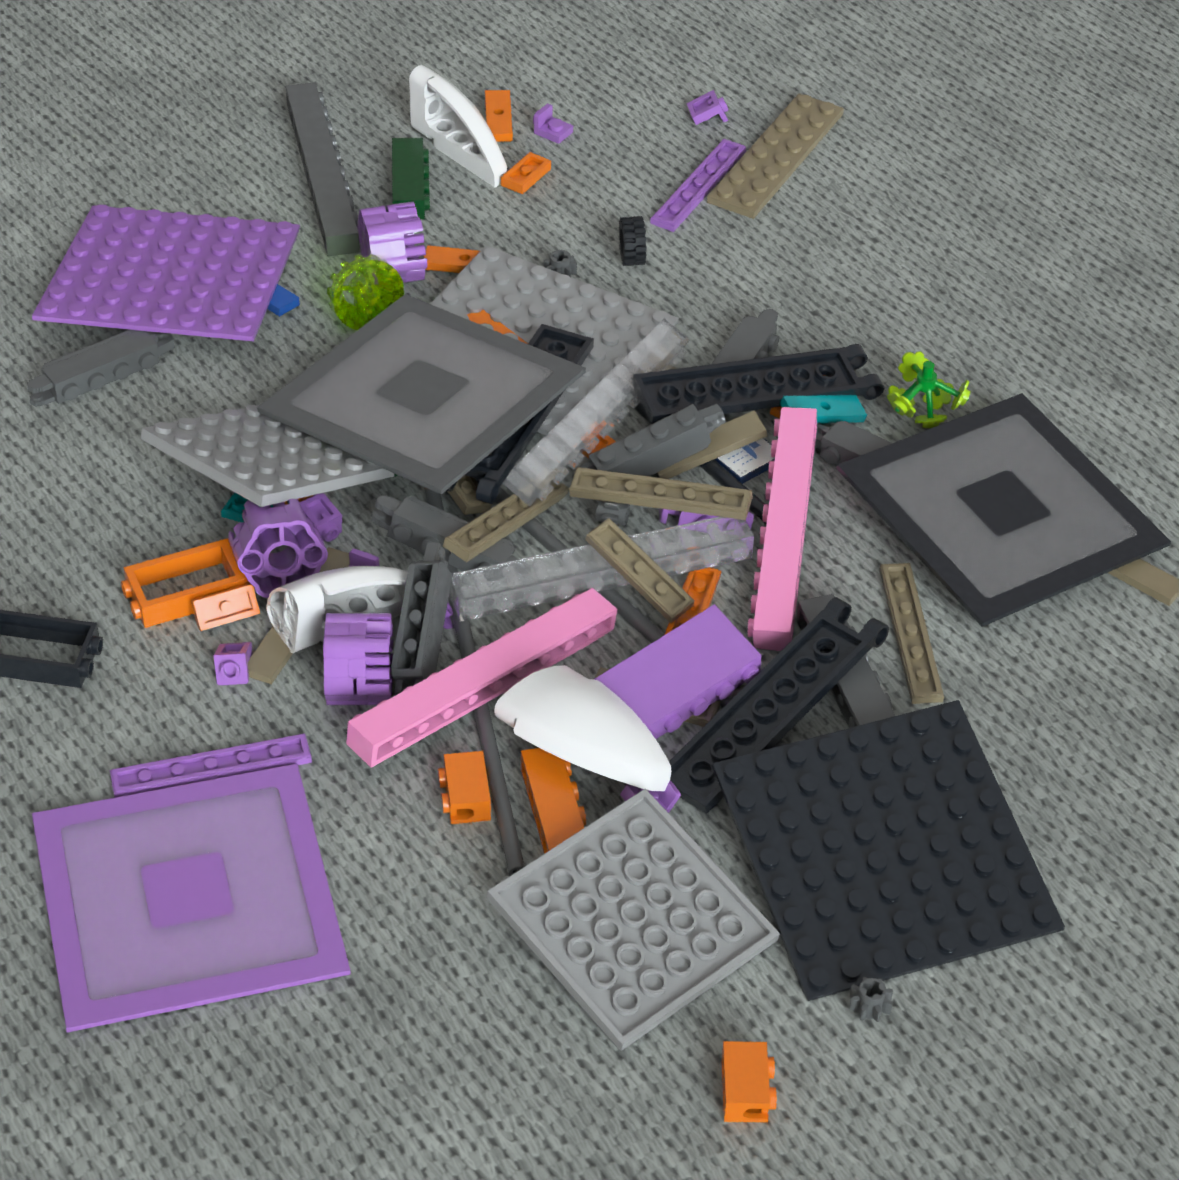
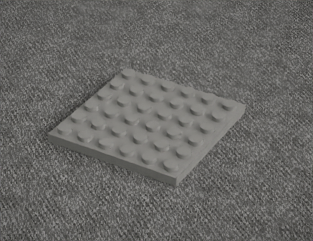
[141,405,394,507]
[486,788,780,1051]

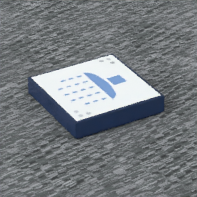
[714,438,775,484]

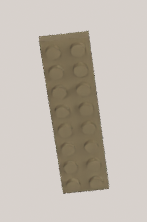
[707,94,844,219]

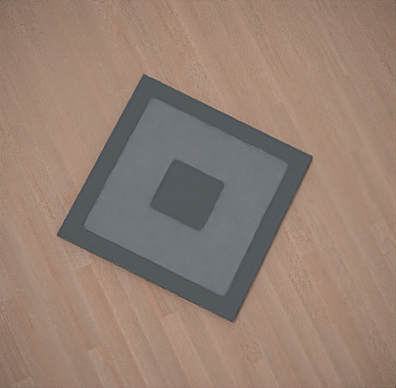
[257,294,586,494]

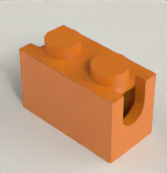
[438,751,491,824]
[721,1041,777,1122]

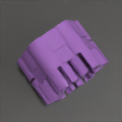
[357,201,427,288]
[228,499,328,598]
[323,613,393,705]

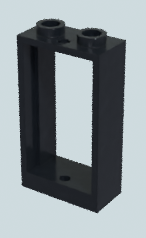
[0,610,103,688]

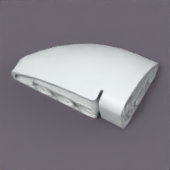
[409,65,507,187]
[266,566,408,653]
[494,665,672,791]

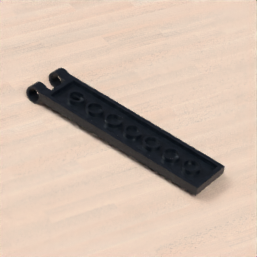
[446,324,594,504]
[631,344,885,424]
[669,597,889,814]

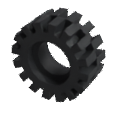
[619,216,647,266]

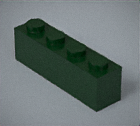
[392,138,430,219]

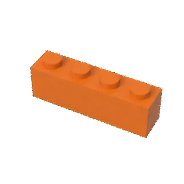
[521,748,586,854]

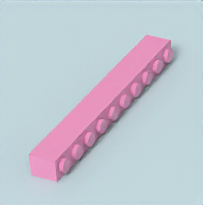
[748,407,817,651]
[346,588,617,768]

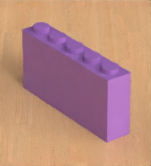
[595,604,762,739]

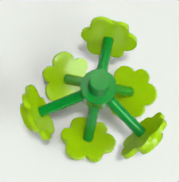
[887,351,970,429]

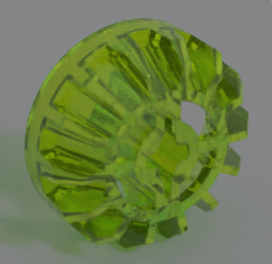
[327,254,404,330]

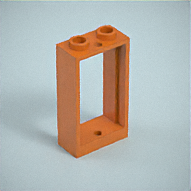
[121,538,249,628]

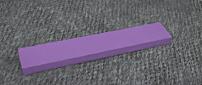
[650,139,746,232]
[110,733,312,798]

